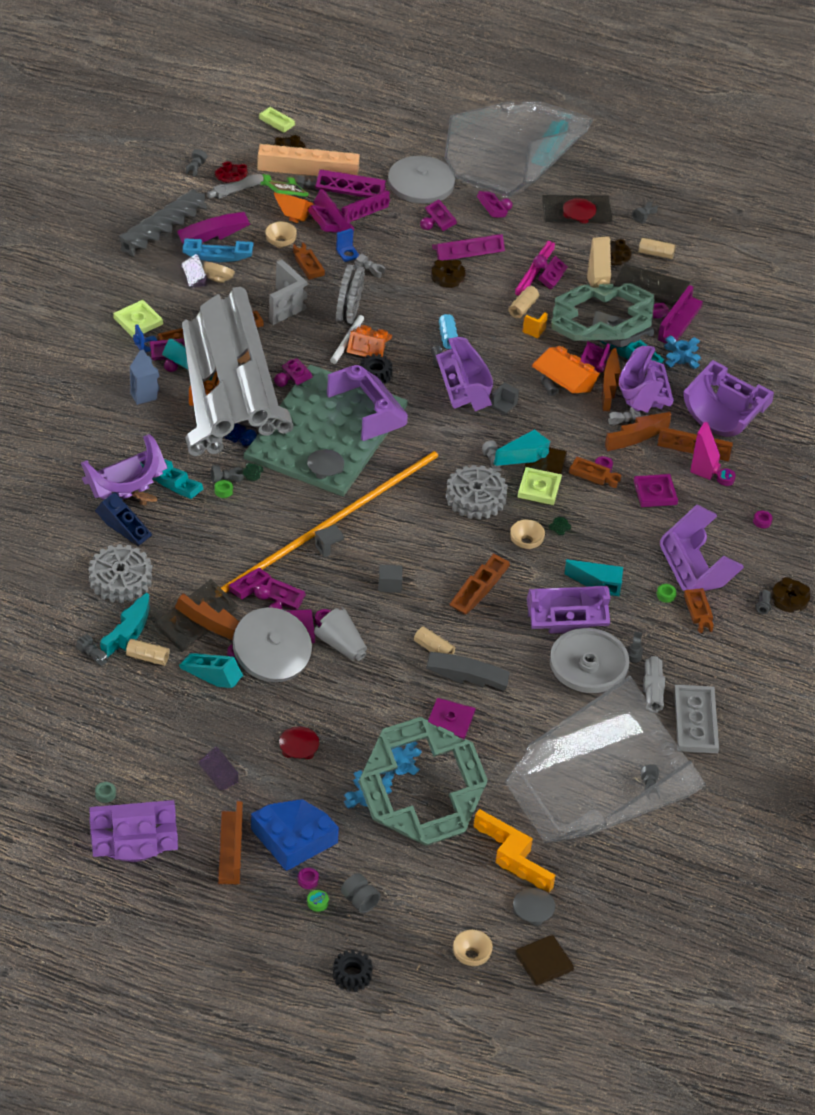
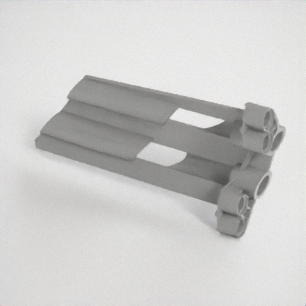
[182,286,293,456]

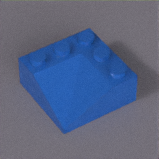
[251,799,339,871]

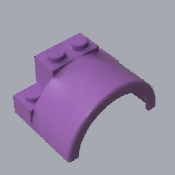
[684,360,774,437]

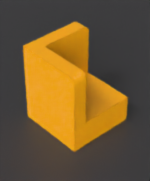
[522,312,548,338]

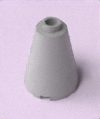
[314,607,367,661]

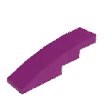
[177,212,251,244]

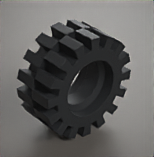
[360,354,392,384]
[333,950,373,992]

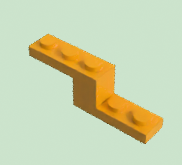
[474,809,555,893]

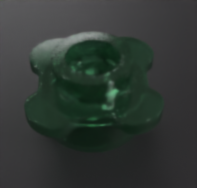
[242,463,264,481]
[549,517,571,536]

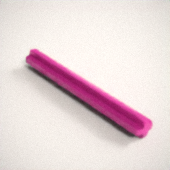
[515,241,555,296]

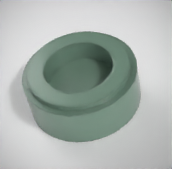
[95,782,116,803]

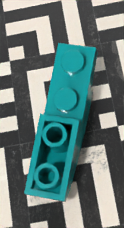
[100,592,150,658]

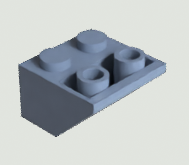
[130,349,159,405]

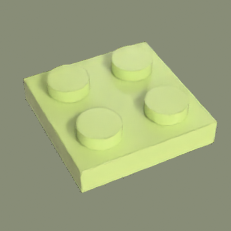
[113,300,163,337]
[517,467,562,505]

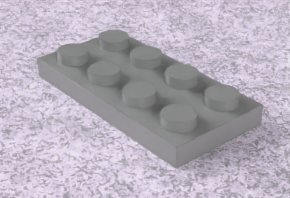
[674,685,719,753]

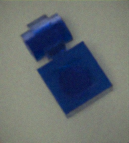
[223,423,257,446]

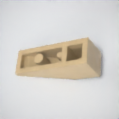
[587,236,611,288]

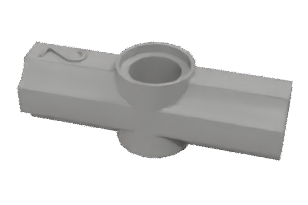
[643,656,665,713]

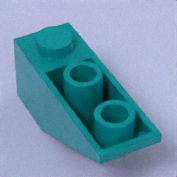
[564,559,623,597]

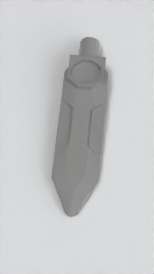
[207,174,269,199]

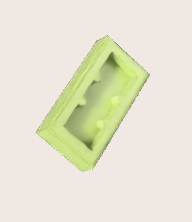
[259,107,295,133]

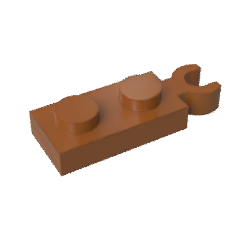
[293,242,325,280]
[569,457,622,488]
[684,588,714,633]

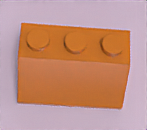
[532,346,600,393]

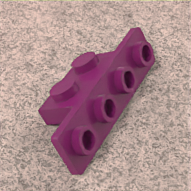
[308,189,354,233]
[341,191,390,223]

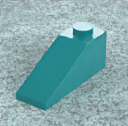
[493,429,550,466]
[179,653,243,688]

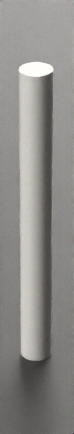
[330,315,364,364]

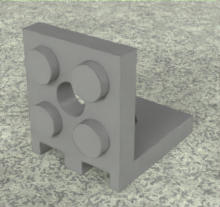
[269,260,308,325]

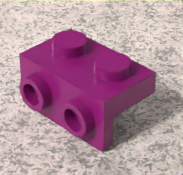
[580,341,611,373]

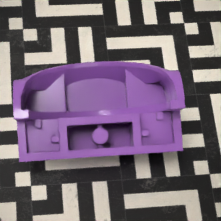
[436,337,493,411]
[619,346,673,413]
[81,434,167,500]
[527,586,610,634]
[89,800,178,862]

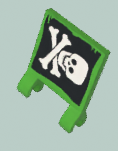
[260,174,309,197]

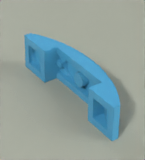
[183,239,254,262]

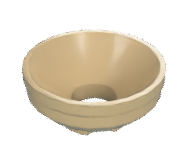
[265,221,297,248]
[203,262,235,283]
[510,520,545,549]
[453,930,493,966]

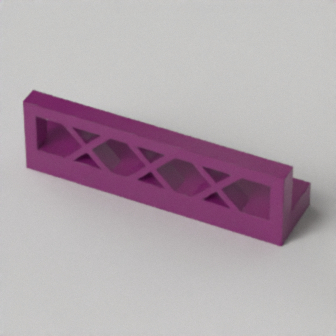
[316,169,386,198]
[432,234,505,260]
[658,285,703,344]

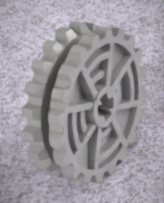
[336,264,365,324]
[446,465,507,520]
[89,544,152,603]

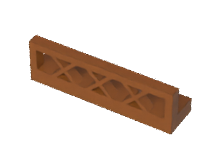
[657,427,733,462]
[218,801,243,884]

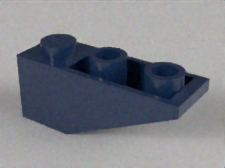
[95,492,152,546]

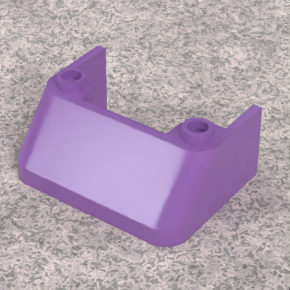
[327,365,408,441]
[660,505,744,591]

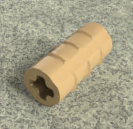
[639,238,676,259]
[508,286,539,319]
[414,626,456,655]
[126,639,169,666]

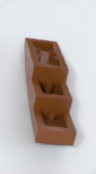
[601,348,621,411]
[605,412,671,452]
[449,553,510,615]
[175,593,239,640]

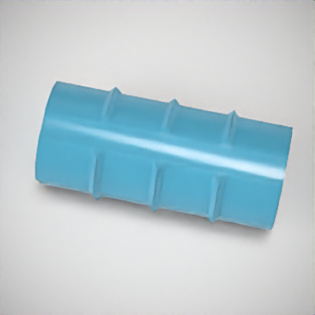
[439,314,458,349]

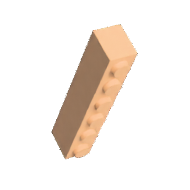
[257,144,360,176]

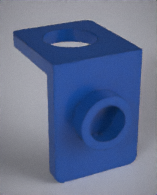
[336,229,359,262]
[133,324,157,353]

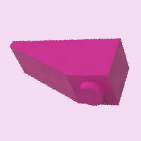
[690,422,721,480]

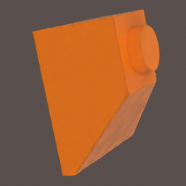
[274,191,314,223]

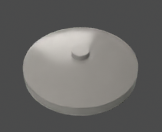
[388,156,455,204]
[233,608,312,682]
[550,628,629,693]

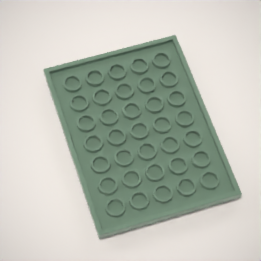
[244,364,408,497]

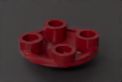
[215,161,248,182]
[563,198,597,224]
[279,726,320,759]

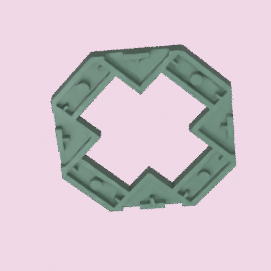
[551,283,654,341]
[358,717,488,846]

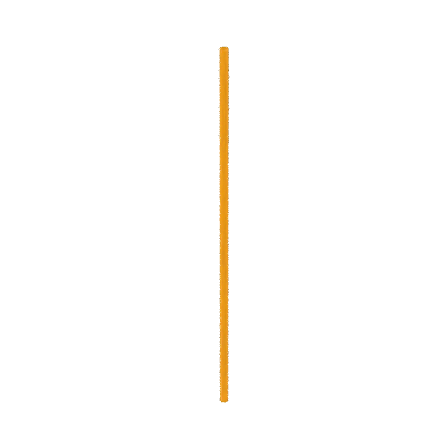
[165,451,438,629]

